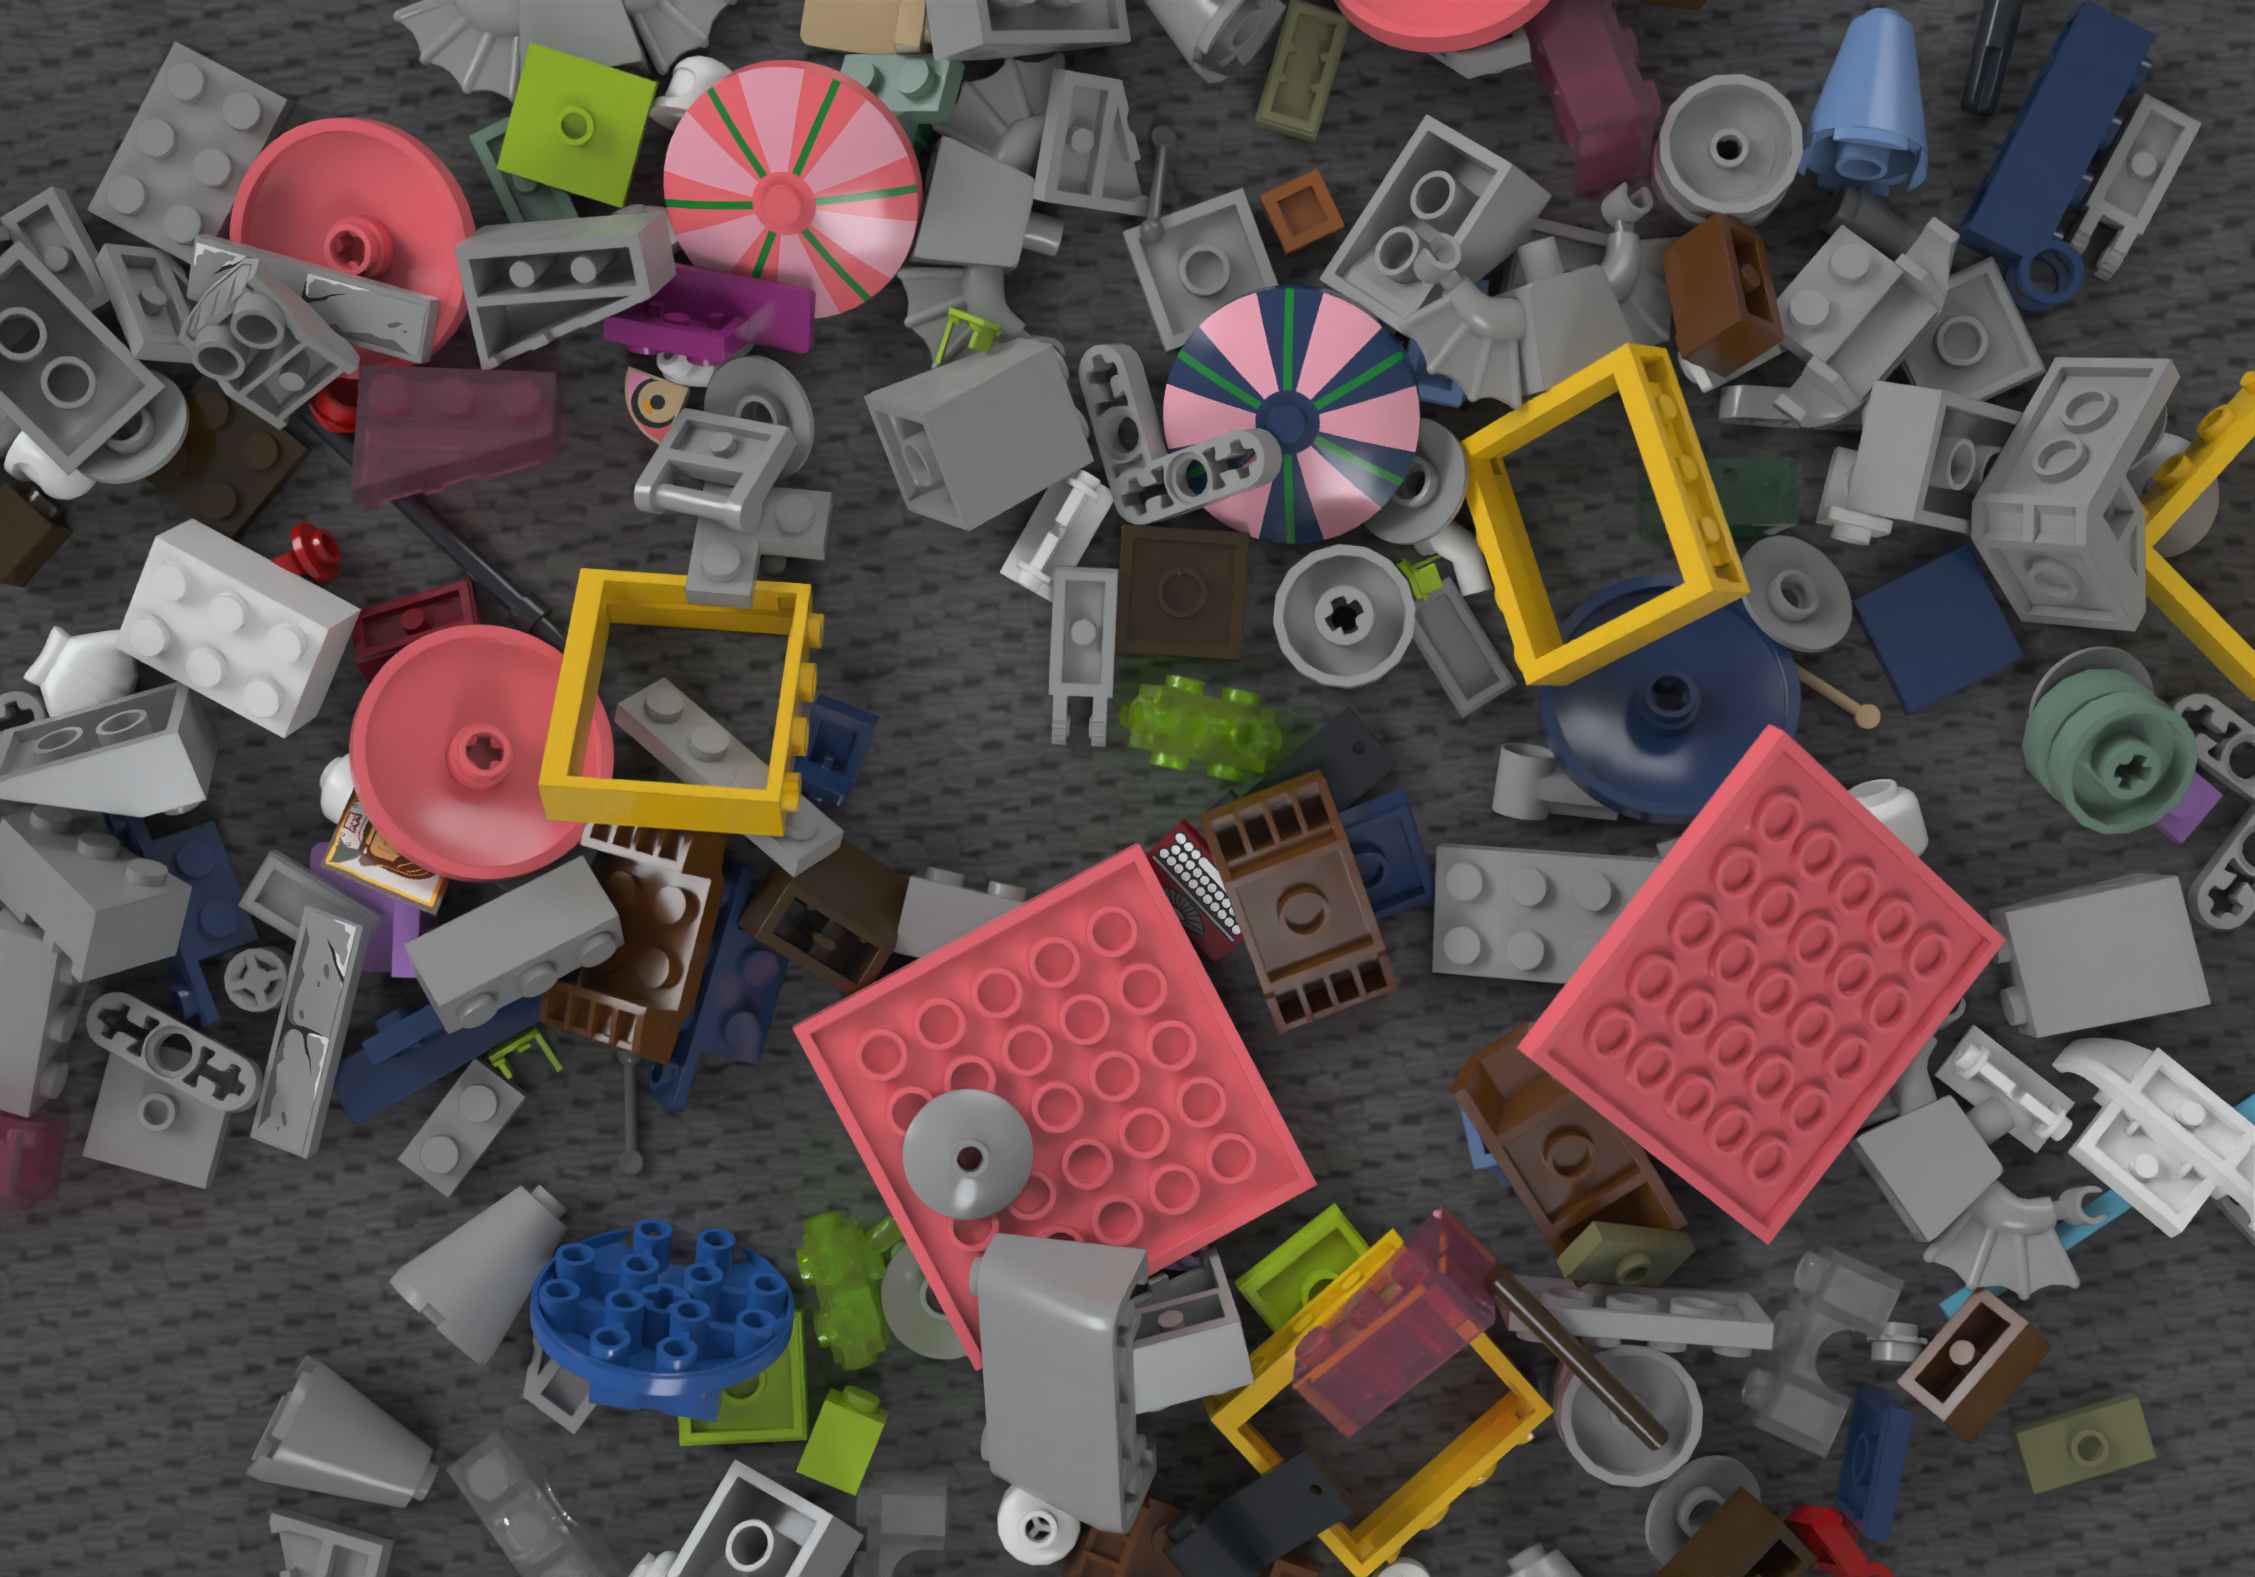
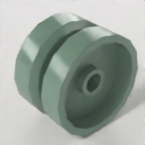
[2022,669,2198,834]

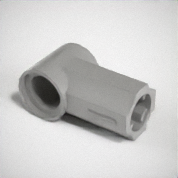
[1492,743,1619,821]

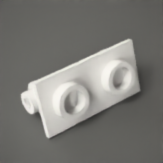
[1000,469,1114,603]
[1934,1025,2075,1153]

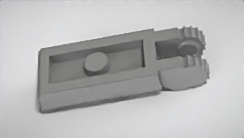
[2059,93,2201,281]
[1049,566,1119,747]

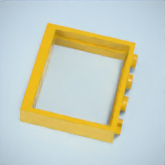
[1460,343,1751,686]
[2139,371,2255,702]
[538,568,825,837]
[1201,1228,1554,1577]

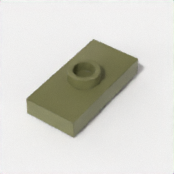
[1254,0,1351,143]
[1556,1221,1696,1288]
[2010,1393,2157,1495]

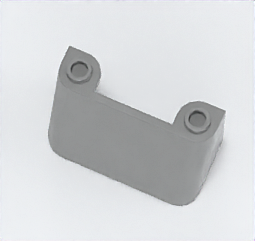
[969,1233,1157,1534]

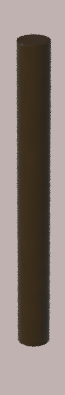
[1483,1264,1669,1451]

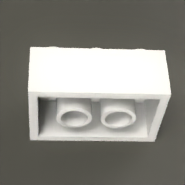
[114,518,361,738]

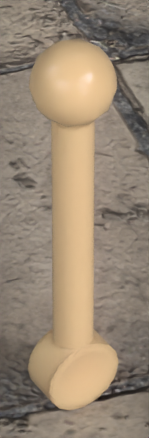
[1795,662,1880,729]

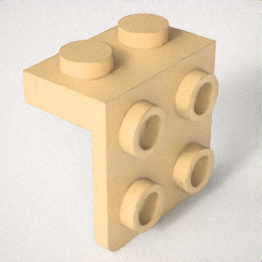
[800,0,932,54]

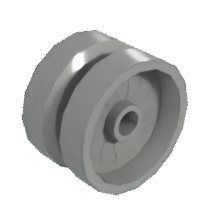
[1650,74,1803,230]
[1273,544,1416,689]
[1548,1338,1703,1487]

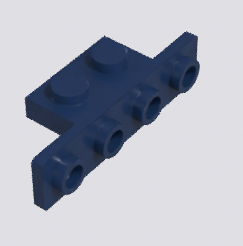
[102,812,259,1031]
[649,855,790,1112]
[333,976,566,1124]

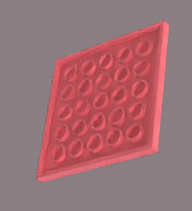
[1516,724,2006,1245]
[792,843,1317,1371]

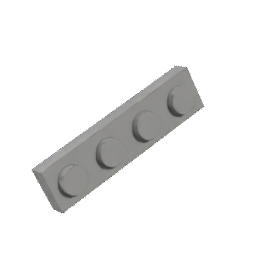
[614,677,844,877]

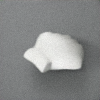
[23,625,139,717]

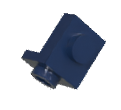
[793,693,880,806]

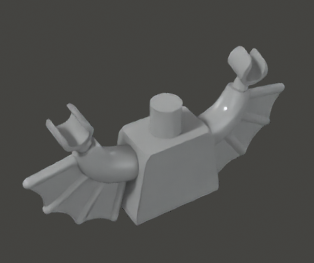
[393,0,737,104]
[897,52,1065,370]
[1398,182,1681,409]
[1848,997,2108,1300]

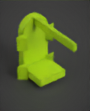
[935,307,1002,365]
[1396,554,1443,603]
[489,1025,563,1080]

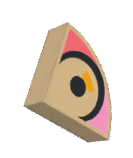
[625,366,691,445]

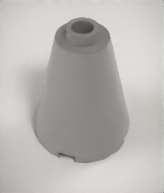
[1144,0,1287,83]
[389,1184,568,1365]
[246,1355,439,1508]

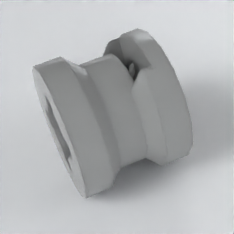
[224,946,293,1012]

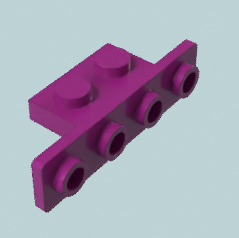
[603,263,816,366]

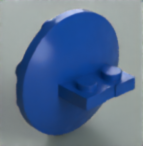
[530,1219,795,1422]

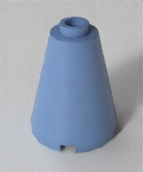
[1797,8,1929,198]

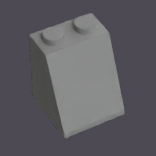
[864,337,1094,531]
[1988,873,2211,1038]

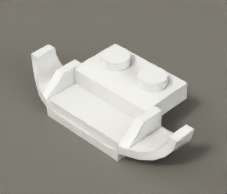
[2052,1038,2255,1238]

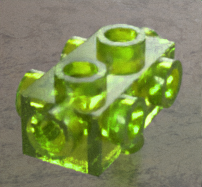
[1119,675,1282,782]
[796,1210,904,1371]

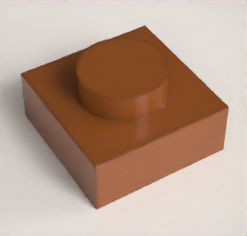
[1259,168,1345,258]

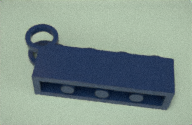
[1957,0,2156,314]

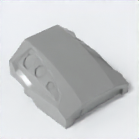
[177,258,360,430]

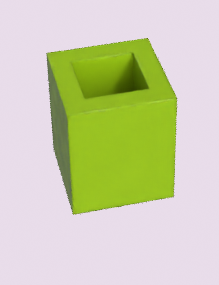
[796,1386,890,1496]

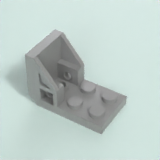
[1971,357,2180,632]

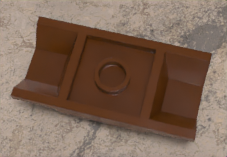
[1450,1022,1688,1289]

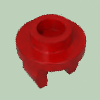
[271,522,341,584]

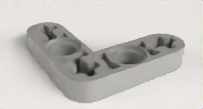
[1078,343,1282,525]
[2168,694,2255,929]

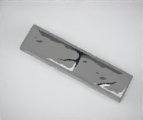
[186,234,440,364]
[250,899,374,1159]

